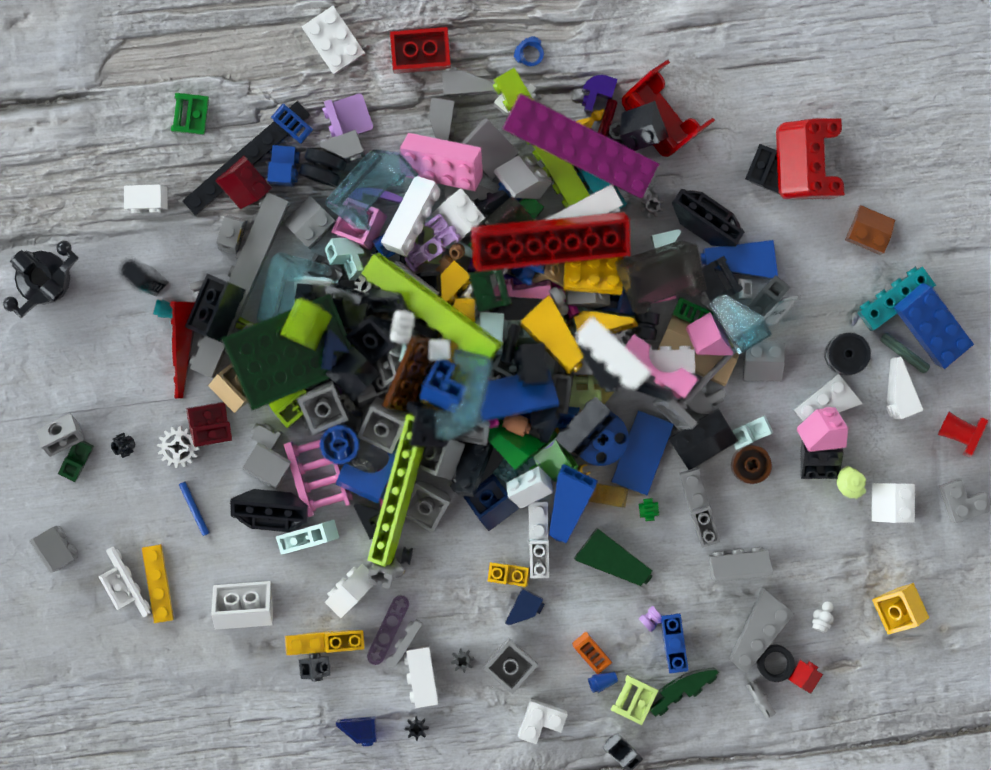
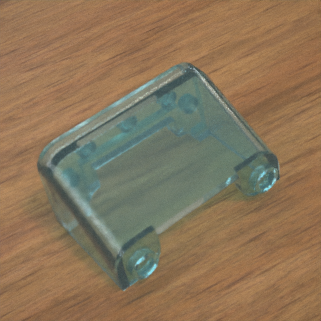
[436,349,492,440]

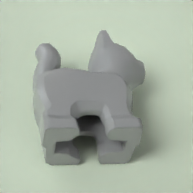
[368,558,405,589]

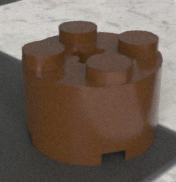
[731,445,772,484]

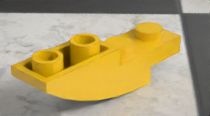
[285,630,364,656]

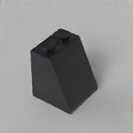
[578,340,622,392]

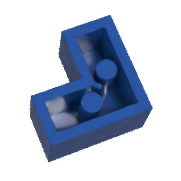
[267,145,300,187]
[420,359,467,414]

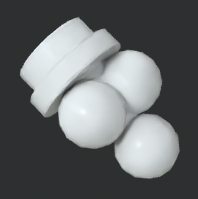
[812,601,834,633]

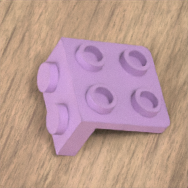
[322,93,373,137]

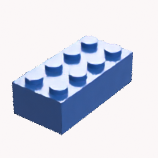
[893,283,974,369]

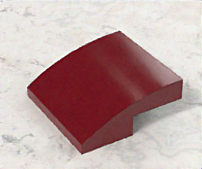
[186,402,232,447]

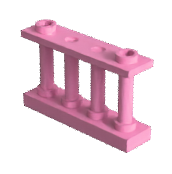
[284,432,353,517]

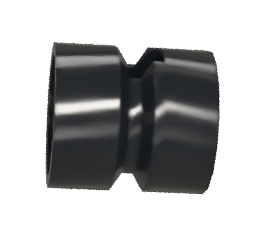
[631,310,660,341]

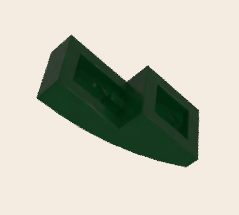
[58,440,94,482]

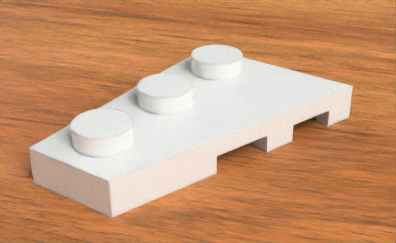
[793,374,863,422]

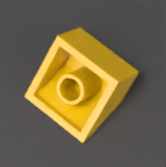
[872,583,929,634]

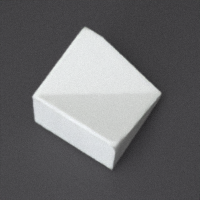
[429,339,450,360]

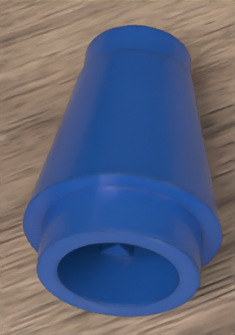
[588,672,618,693]

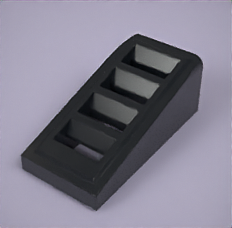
[366,289,409,312]

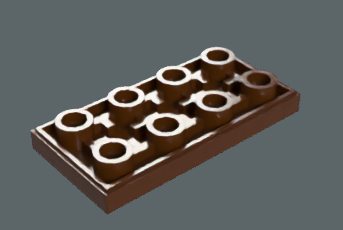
[383,336,436,412]

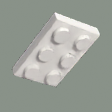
[302,6,365,75]

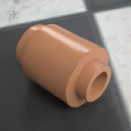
[502,414,531,437]

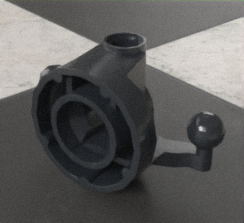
[3,240,79,318]

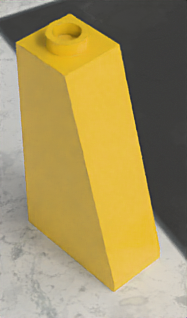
[521,295,584,375]

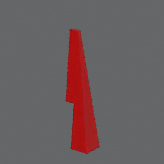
[170,301,195,399]

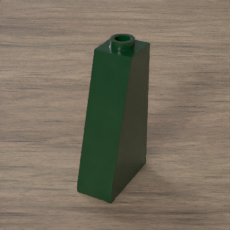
[574,528,653,586]

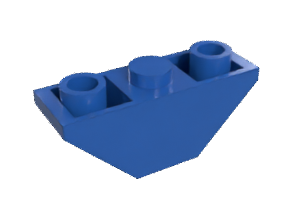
[661,613,689,674]

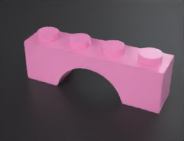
[625,334,698,399]

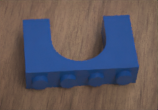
[336,439,400,504]

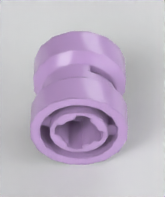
[638,606,662,632]

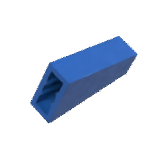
[700,240,778,280]
[549,464,597,543]

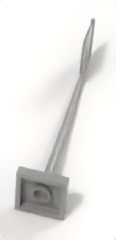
[652,296,801,429]

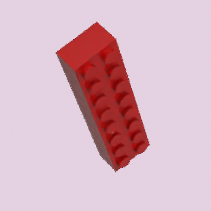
[471,212,631,271]

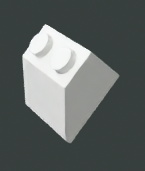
[431,188,486,243]
[872,483,915,523]

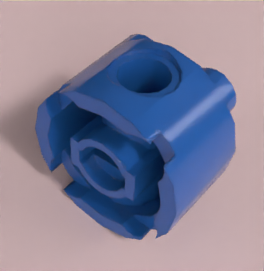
[320,425,360,464]

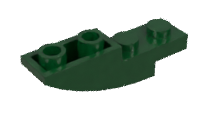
[650,667,719,717]

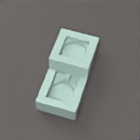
[732,415,773,450]

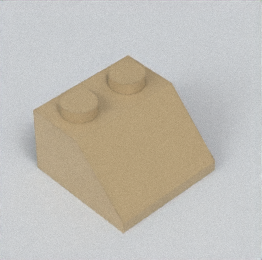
[208,364,248,413]

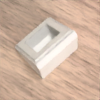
[735,279,752,299]

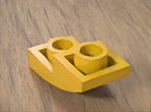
[487,562,530,587]

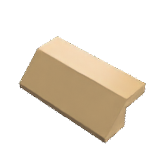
[657,315,742,386]

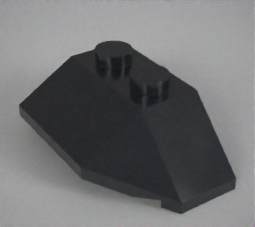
[672,189,745,247]
[230,489,308,532]

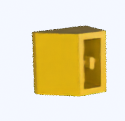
[441,261,471,305]

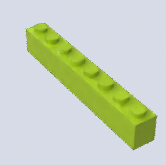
[492,67,590,209]
[361,253,503,365]
[367,413,425,567]

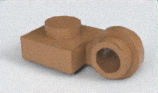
[435,243,465,275]

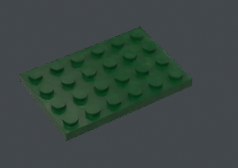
[221,294,352,411]

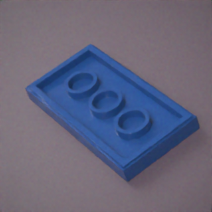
[473,368,559,422]
[611,411,674,495]

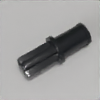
[500,324,521,363]

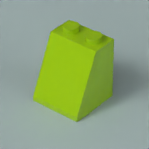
[280,299,332,351]

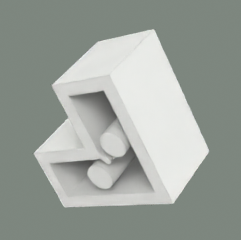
[324,563,378,618]
[518,698,568,744]

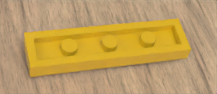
[142,544,174,623]

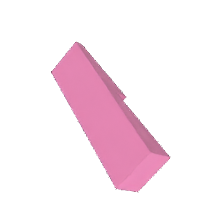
[493,278,553,299]

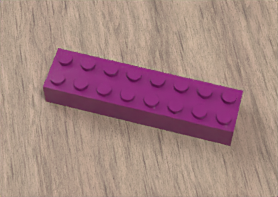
[502,94,659,199]

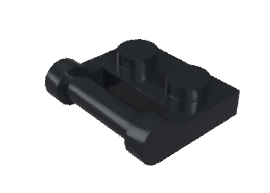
[694,255,743,306]

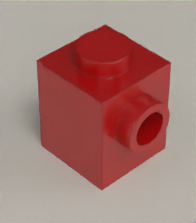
[788,660,823,694]

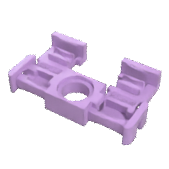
[405,214,461,272]

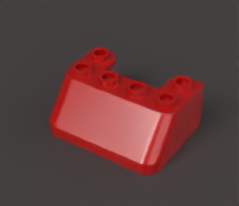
[776,118,845,200]

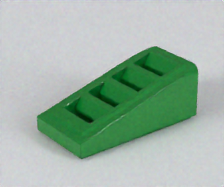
[672,297,714,323]

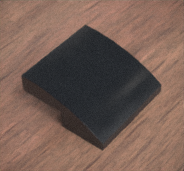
[745,144,780,195]

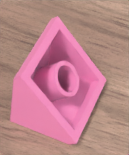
[686,312,733,356]

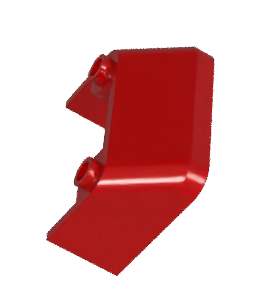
[622,60,715,157]

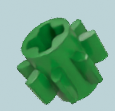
[639,498,659,522]

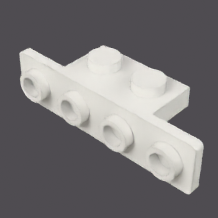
[99,546,151,617]

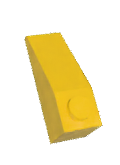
[574,311,638,334]

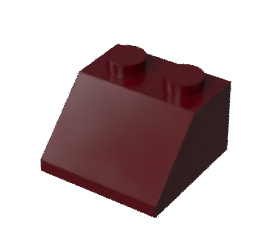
[215,156,272,209]

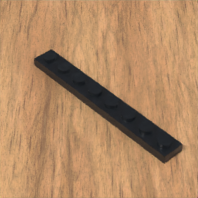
[182,100,310,216]

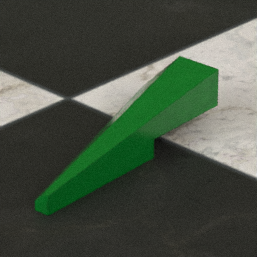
[488,419,546,470]

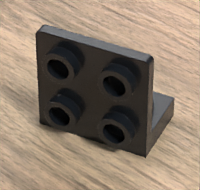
[325,283,369,329]
[407,402,452,447]

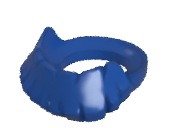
[514,36,544,66]

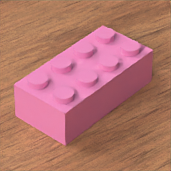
[400,133,483,191]

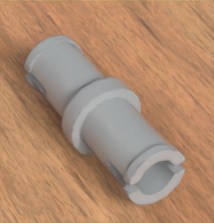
[746,680,776,719]

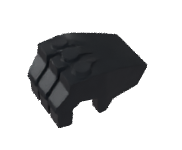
[475,190,515,224]

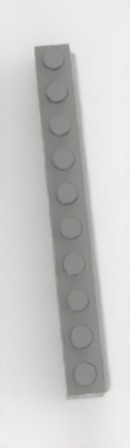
[189,192,290,378]

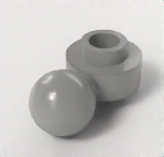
[549,287,569,316]

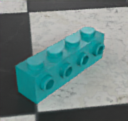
[857,266,936,331]

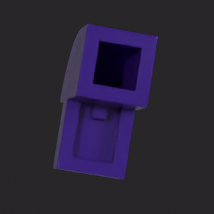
[582,75,618,114]

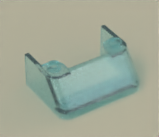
[325,149,418,231]
[257,252,330,323]

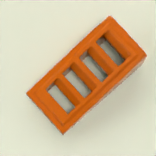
[572,632,612,674]

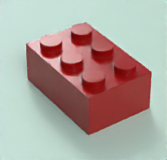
[390,27,451,74]

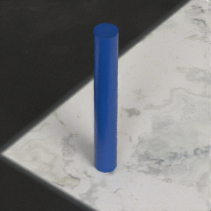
[178,481,209,536]

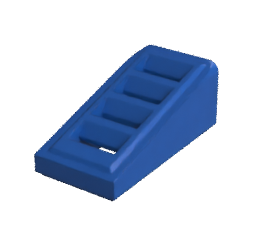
[271,103,313,144]

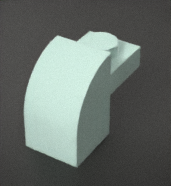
[325,238,364,281]

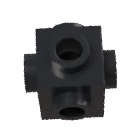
[299,653,331,682]

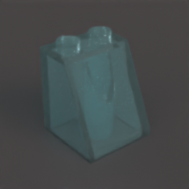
[709,294,772,354]

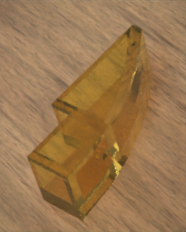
[588,483,628,508]

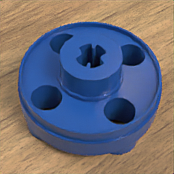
[580,414,629,466]

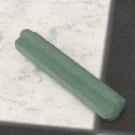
[880,333,930,373]

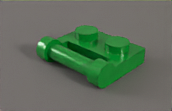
[171,93,209,135]

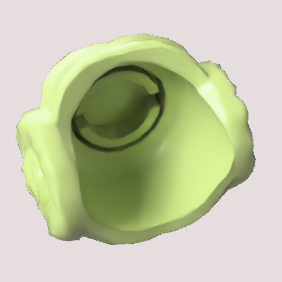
[836,466,866,499]

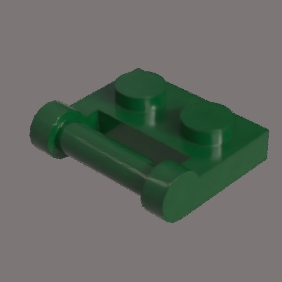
[468,269,512,312]

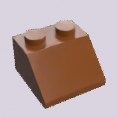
[845,205,895,255]

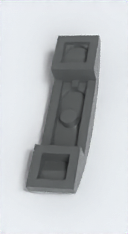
[726,275,790,343]

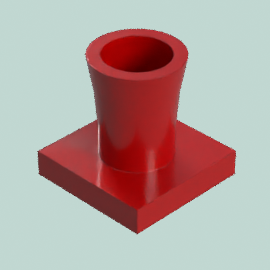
[938,411,989,458]

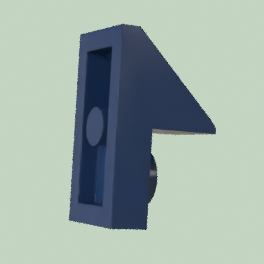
[321,330,349,370]

